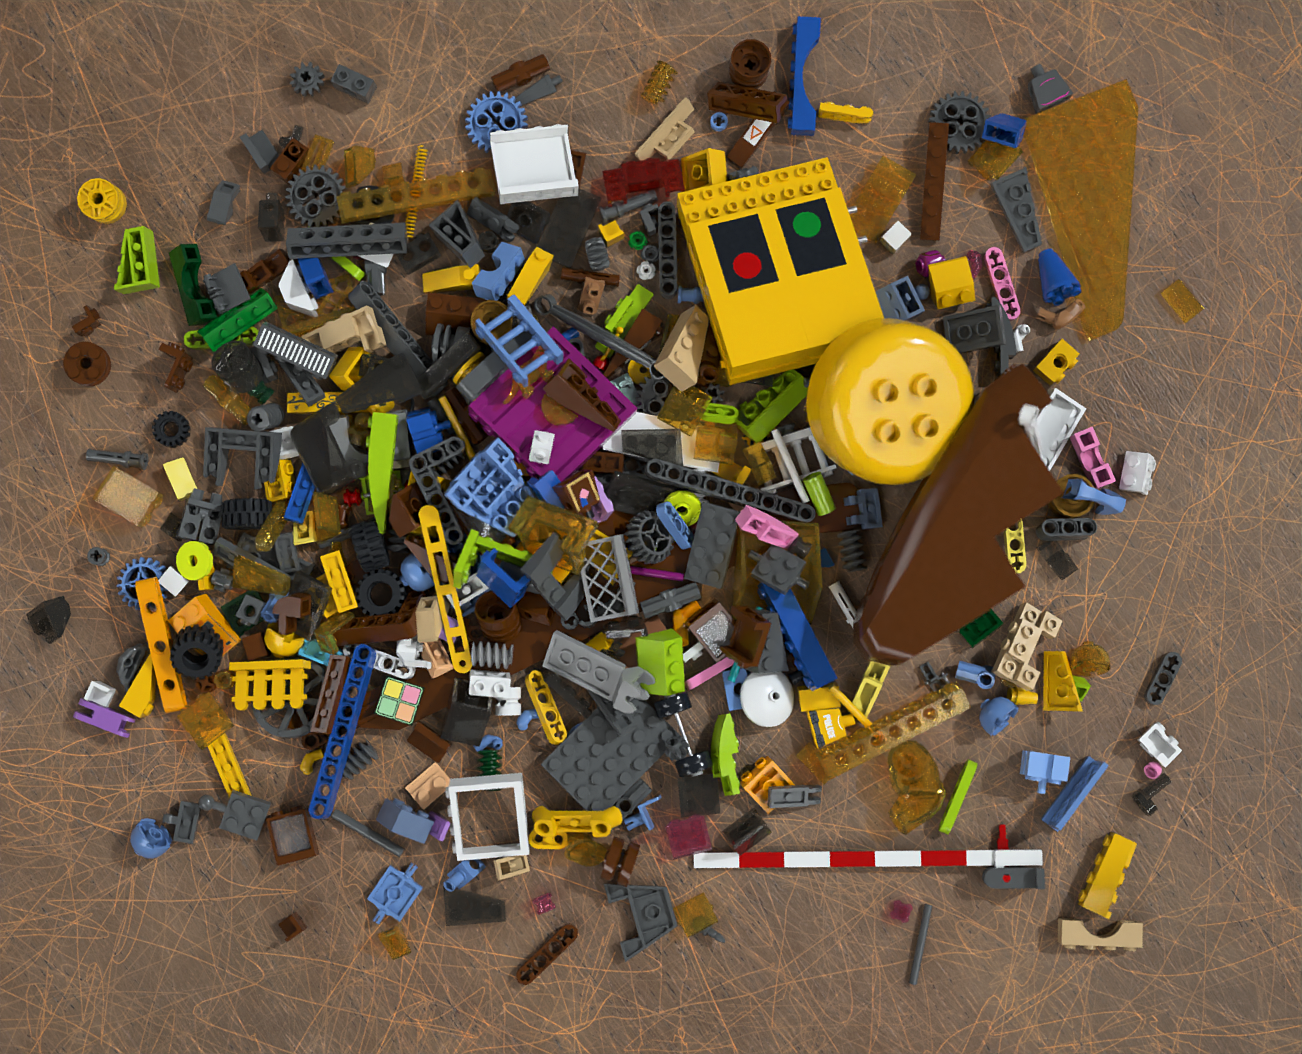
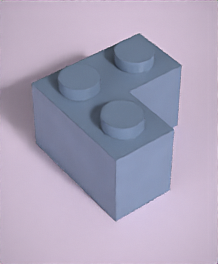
[376,798,434,844]

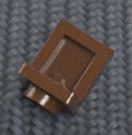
[72,305,101,337]

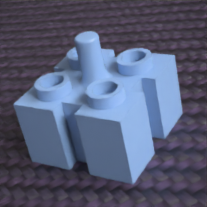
[1020,750,1070,794]

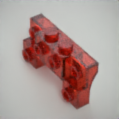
[602,158,685,207]

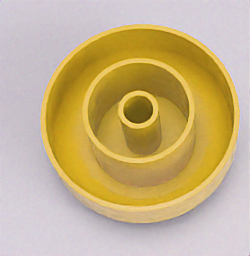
[807,318,974,485]

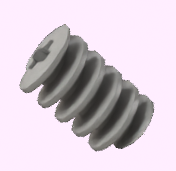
[471,641,513,669]

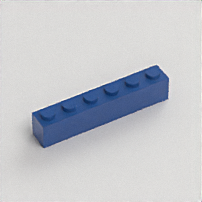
[757,582,837,692]

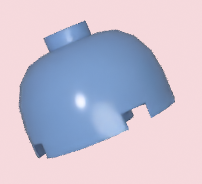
[399,553,434,591]
[979,697,1019,736]
[130,818,172,859]

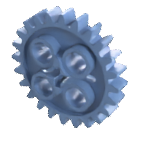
[465,91,528,153]

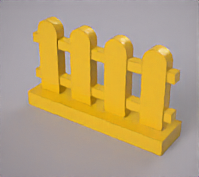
[229,659,311,711]

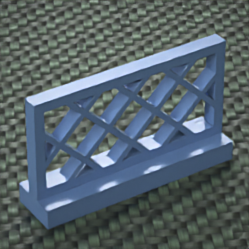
[1041,756,1109,832]

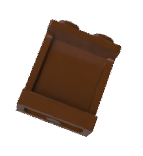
[719,606,771,669]

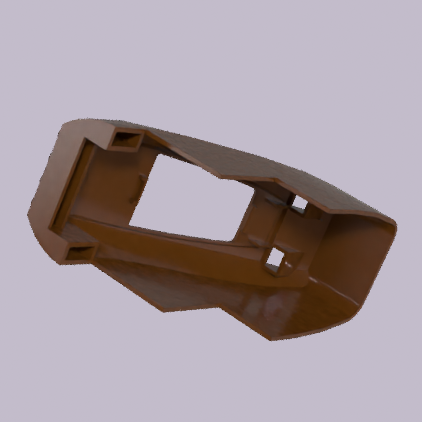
[853,363,1064,666]

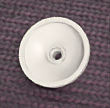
[740,672,794,727]

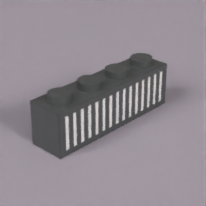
[253,322,338,380]

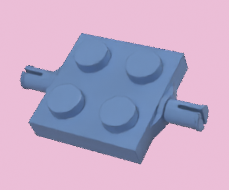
[367,862,423,924]

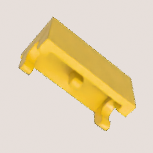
[797,682,841,712]

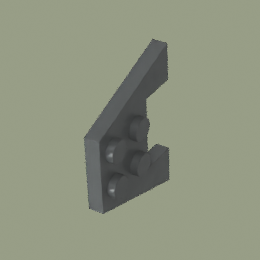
[604,883,678,962]

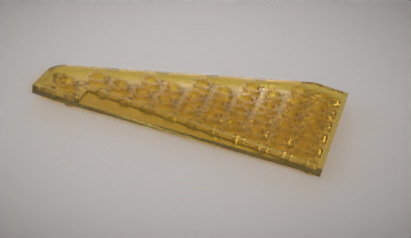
[1024,79,1138,341]

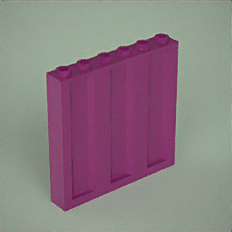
[468,326,638,482]

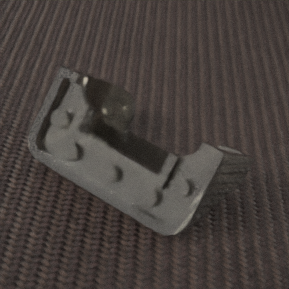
[290,402,368,497]

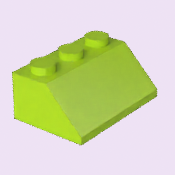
[635,629,685,696]

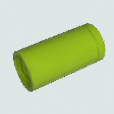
[803,472,836,516]

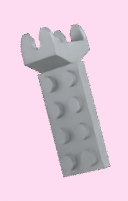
[542,630,655,713]

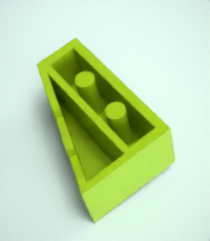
[114,226,160,294]

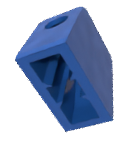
[982,113,1027,148]

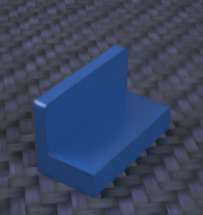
[527,470,565,516]

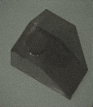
[26,596,71,644]

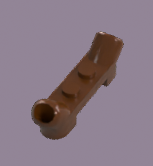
[697,320,721,385]

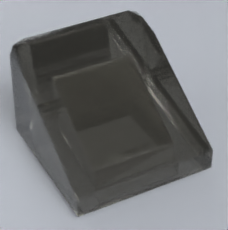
[160,513,183,542]

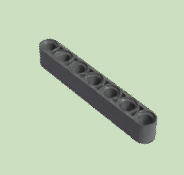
[348,281,448,398]

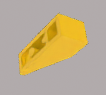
[507,247,554,306]
[422,264,481,293]
[119,654,156,718]

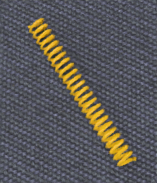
[405,145,428,238]

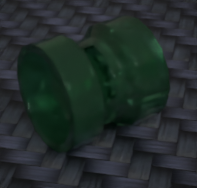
[247,378,275,405]

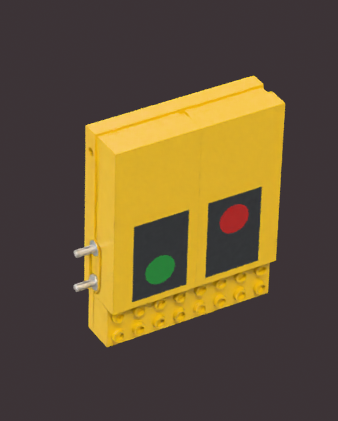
[676,157,884,385]

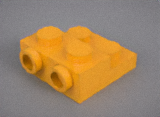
[740,756,795,814]

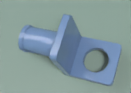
[624,795,662,831]
[443,859,486,892]

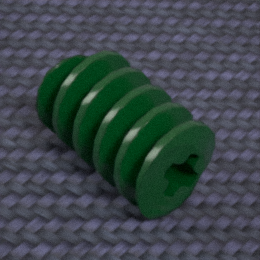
[476,750,502,791]

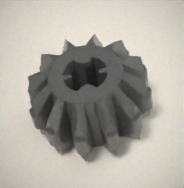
[585,237,610,271]

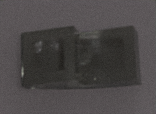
[1036,541,1078,580]

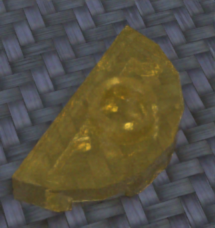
[541,394,578,426]

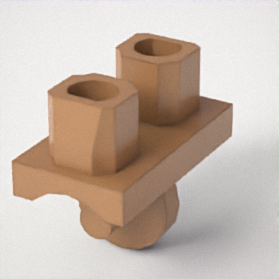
[577,277,605,315]

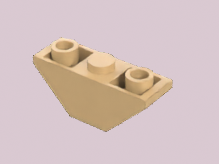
[416,596,451,643]

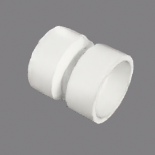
[495,687,521,715]

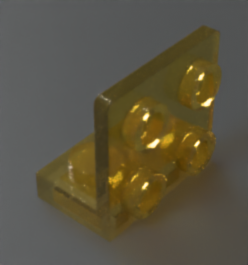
[657,386,713,436]

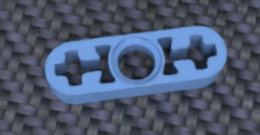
[656,501,694,550]

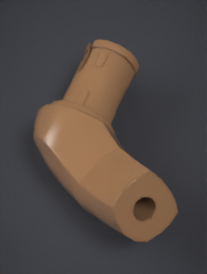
[1036,299,1085,329]

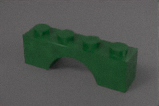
[169,244,217,326]

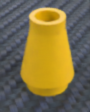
[1007,686,1038,705]

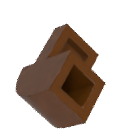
[272,593,311,635]

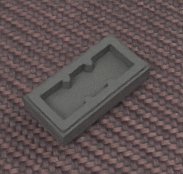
[273,531,301,573]

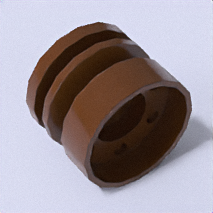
[729,39,771,89]
[474,590,522,643]

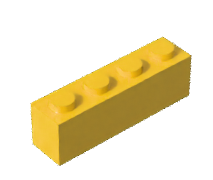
[1078,832,1137,919]

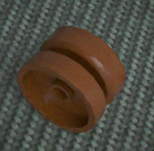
[600,836,641,887]

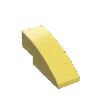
[848,661,890,717]

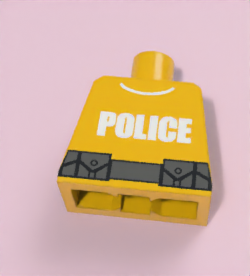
[806,708,855,748]

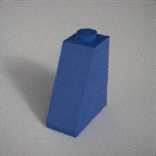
[298,257,334,299]

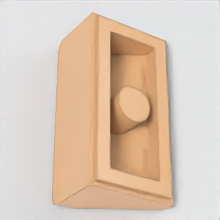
[420,638,453,678]

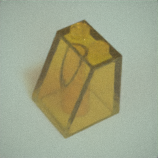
[92,466,164,528]

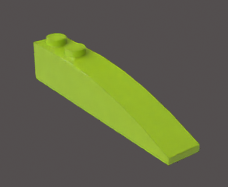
[366,412,399,534]

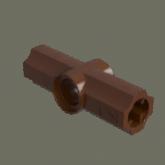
[491,54,550,92]
[441,388,488,445]

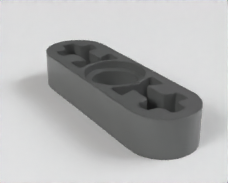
[1144,652,1182,705]

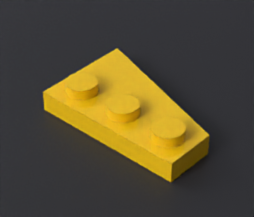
[1043,651,1083,712]

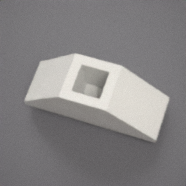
[278,260,319,318]

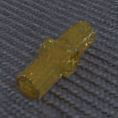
[202,374,251,426]

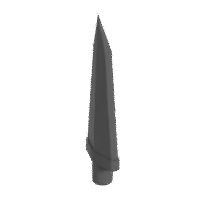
[515,74,563,106]

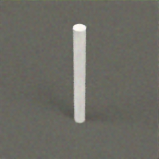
[771,429,810,503]

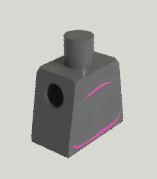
[1027,64,1073,115]

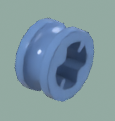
[710,112,728,132]

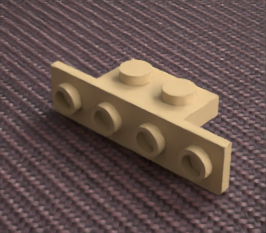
[635,98,695,166]

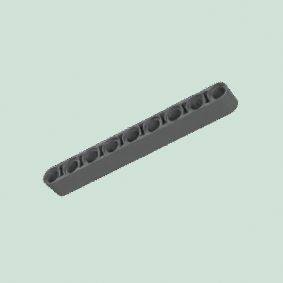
[644,459,815,524]

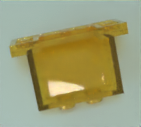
[508,496,599,575]

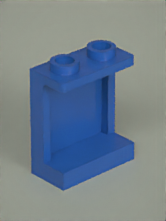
[476,548,530,608]

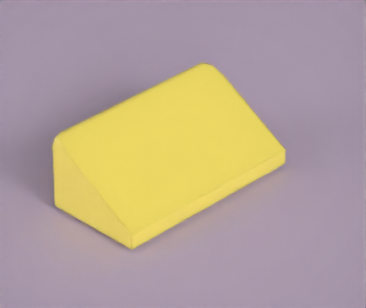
[163,457,197,501]

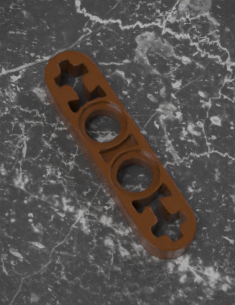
[516,923,578,985]

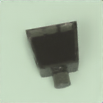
[258,192,285,242]

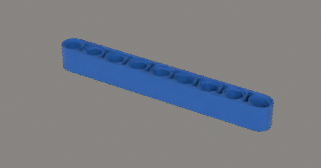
[309,644,376,819]

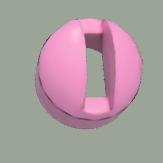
[1144,761,1162,779]

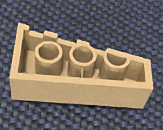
[654,305,709,392]

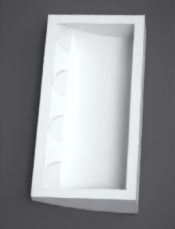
[1024,388,1086,471]

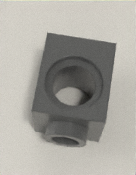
[236,594,266,626]

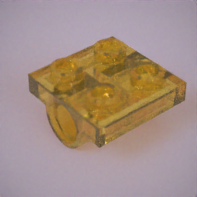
[968,140,1023,181]
[693,420,738,465]

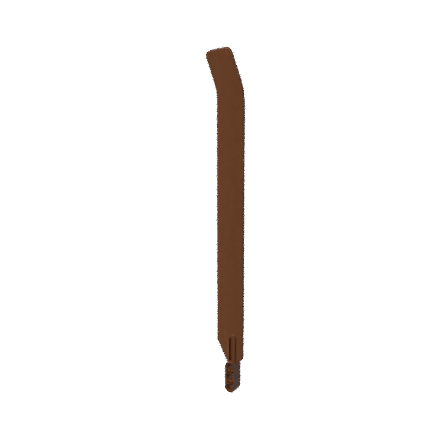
[301,483,860,750]

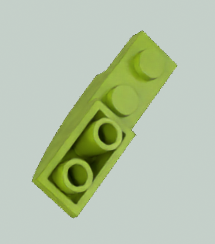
[711,713,740,796]

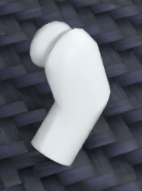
[1013,324,1030,353]

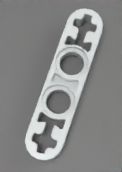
[343,644,416,680]

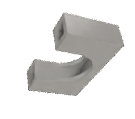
[326,409,412,468]

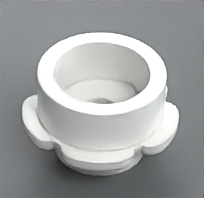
[637,261,656,280]

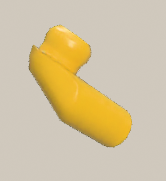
[300,748,324,775]

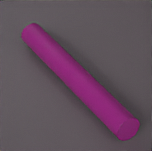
[630,566,684,581]

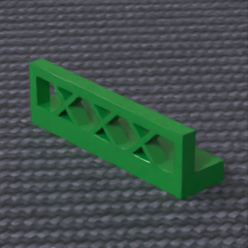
[197,288,278,352]

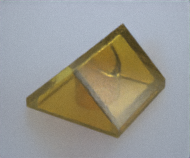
[313,492,341,544]

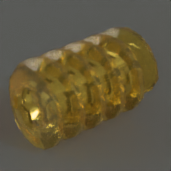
[641,60,678,105]

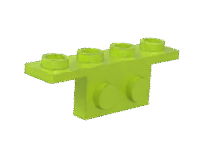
[595,284,653,358]

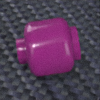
[915,250,946,277]

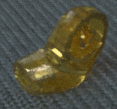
[887,740,946,835]

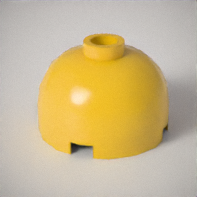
[264,622,305,658]

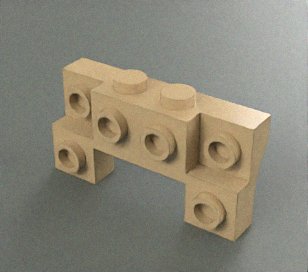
[301,305,387,370]
[991,602,1062,691]

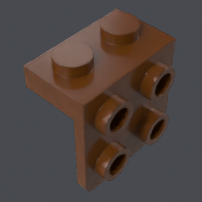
[159,342,193,393]

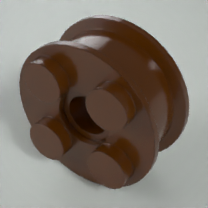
[63,341,111,386]

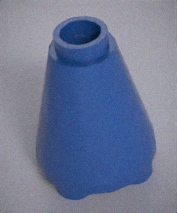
[1038,249,1082,306]

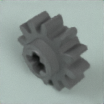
[290,62,325,97]

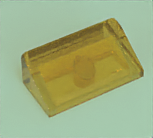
[1161,279,1204,323]

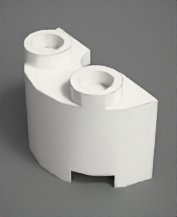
[1137,721,1182,768]

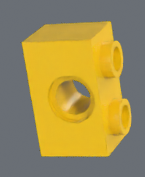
[1033,339,1080,386]

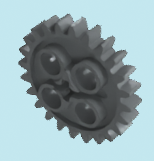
[928,91,991,154]
[285,164,349,227]
[635,371,699,422]

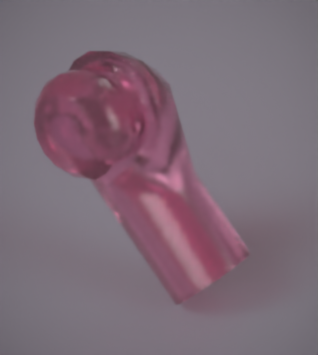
[967,250,983,280]

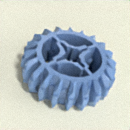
[116,557,168,610]

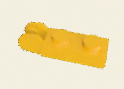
[817,102,874,124]

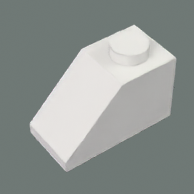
[446,572,489,609]

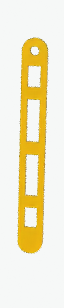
[419,505,472,673]

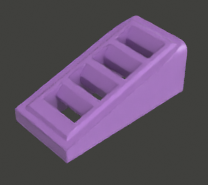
[428,811,450,841]

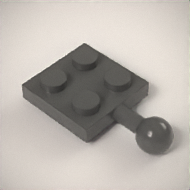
[198,790,271,840]

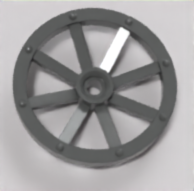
[252,656,326,739]

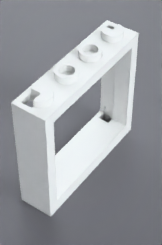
[446,773,530,861]

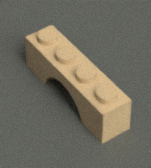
[1058,918,1143,951]

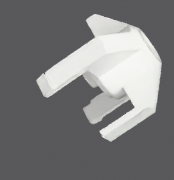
[396,635,431,669]

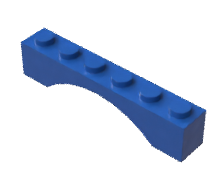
[787,16,821,136]

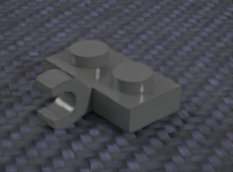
[162,800,201,844]

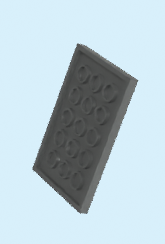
[540,698,680,811]

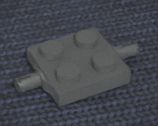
[748,544,810,595]

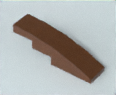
[240,249,290,295]

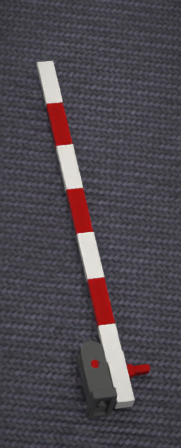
[694,824,1045,889]

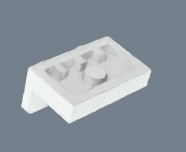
[469,669,511,698]

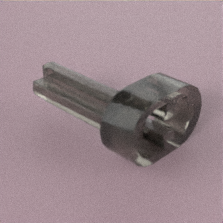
[1131,773,1172,817]

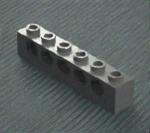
[286,223,408,259]

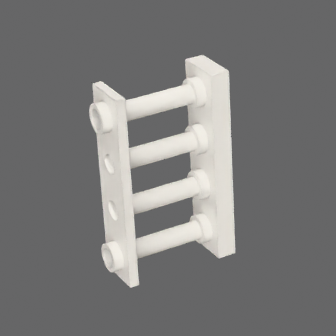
[746,427,836,494]

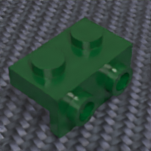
[957,609,1004,649]

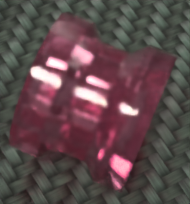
[532,892,556,915]

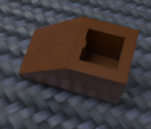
[270,138,309,185]

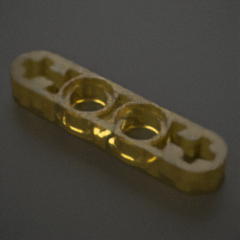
[255,500,289,551]

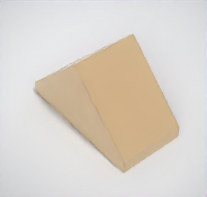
[494,855,530,880]

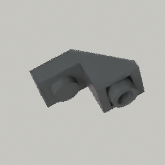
[207,180,240,225]

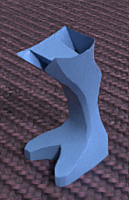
[1061,479,1126,515]

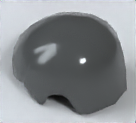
[728,166,759,181]

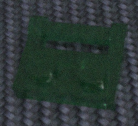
[220,587,264,638]

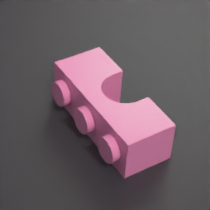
[1070,427,1116,489]

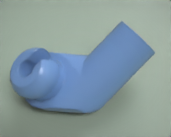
[516,709,539,731]
[473,734,503,752]

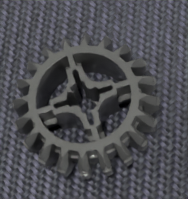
[624,511,675,564]

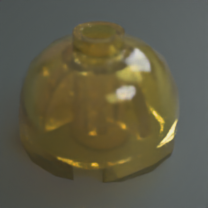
[1070,641,1111,677]

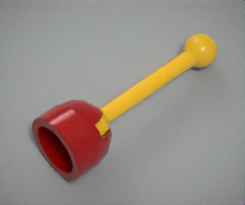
[592,327,624,371]

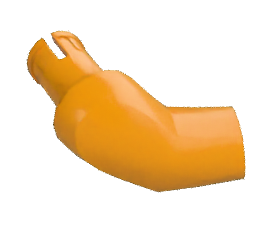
[673,600,702,647]

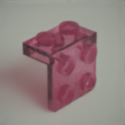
[665,814,712,859]

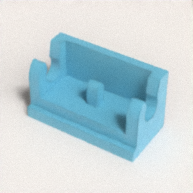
[298,636,344,666]

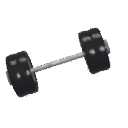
[654,692,713,777]

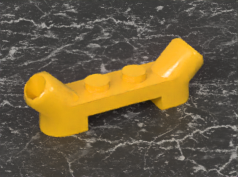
[532,806,622,837]

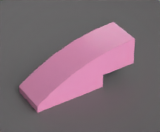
[735,505,799,549]

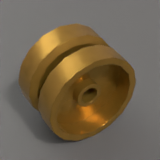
[1048,474,1094,519]

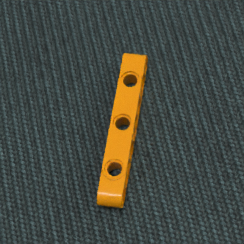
[135,577,187,713]

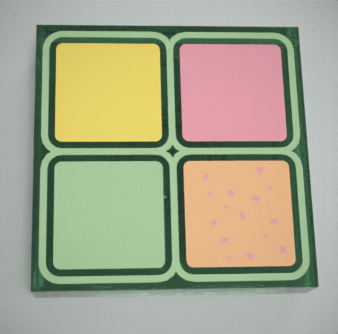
[374,676,425,726]

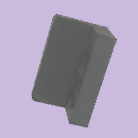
[240,130,279,174]

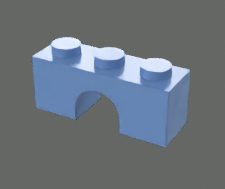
[471,242,526,301]

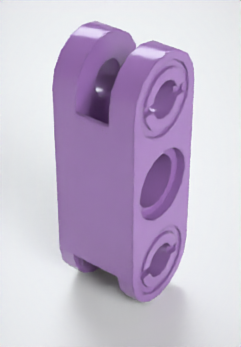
[73,698,136,738]

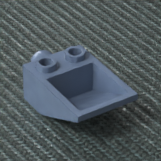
[875,276,930,321]

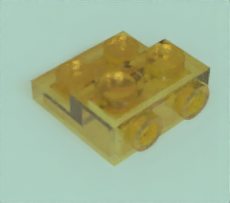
[177,692,234,750]

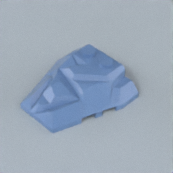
[444,438,540,537]

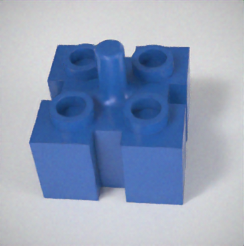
[406,406,451,454]

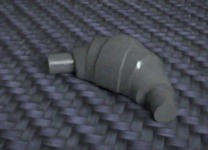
[116,641,149,691]

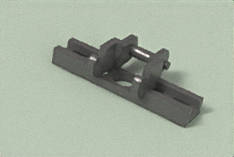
[919,662,955,712]

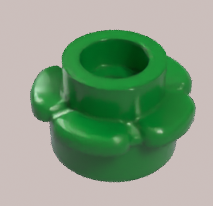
[628,231,647,250]

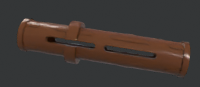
[561,267,620,287]

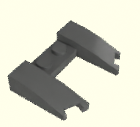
[203,427,282,489]
[520,532,592,621]

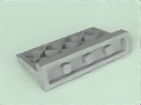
[575,534,639,622]

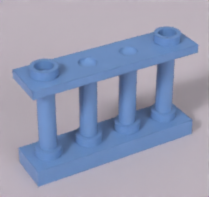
[475,294,563,387]

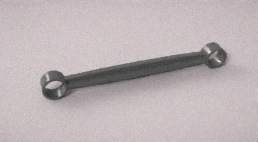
[534,294,665,379]

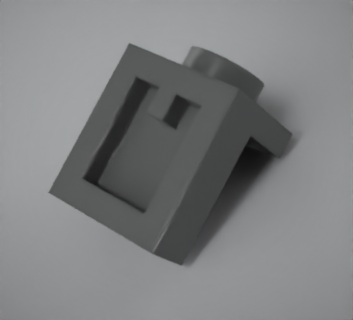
[639,204,659,237]

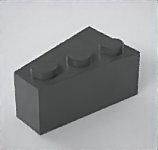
[429,200,485,268]
[743,609,789,673]

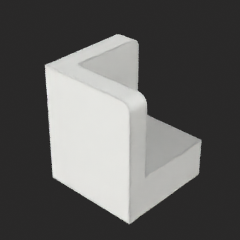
[880,221,911,255]
[158,565,190,597]
[84,681,116,707]

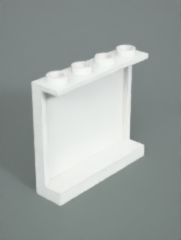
[490,124,579,204]

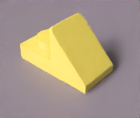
[293,510,318,545]

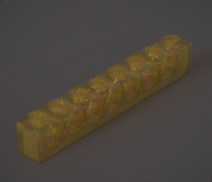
[336,167,495,224]
[815,682,971,780]

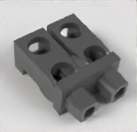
[176,488,222,546]

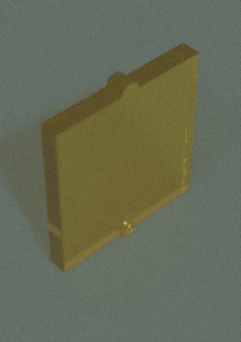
[673,892,719,938]

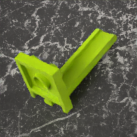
[453,529,554,589]

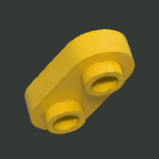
[529,830,569,849]

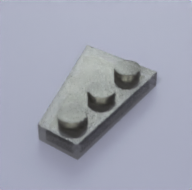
[621,429,683,467]
[443,886,507,926]

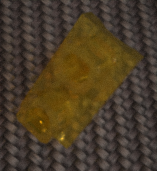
[348,412,371,446]

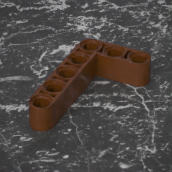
[325,589,427,646]

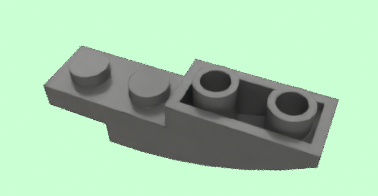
[985,297,1016,378]

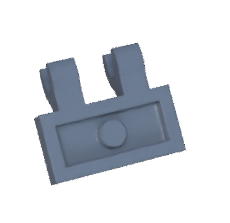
[843,488,883,529]

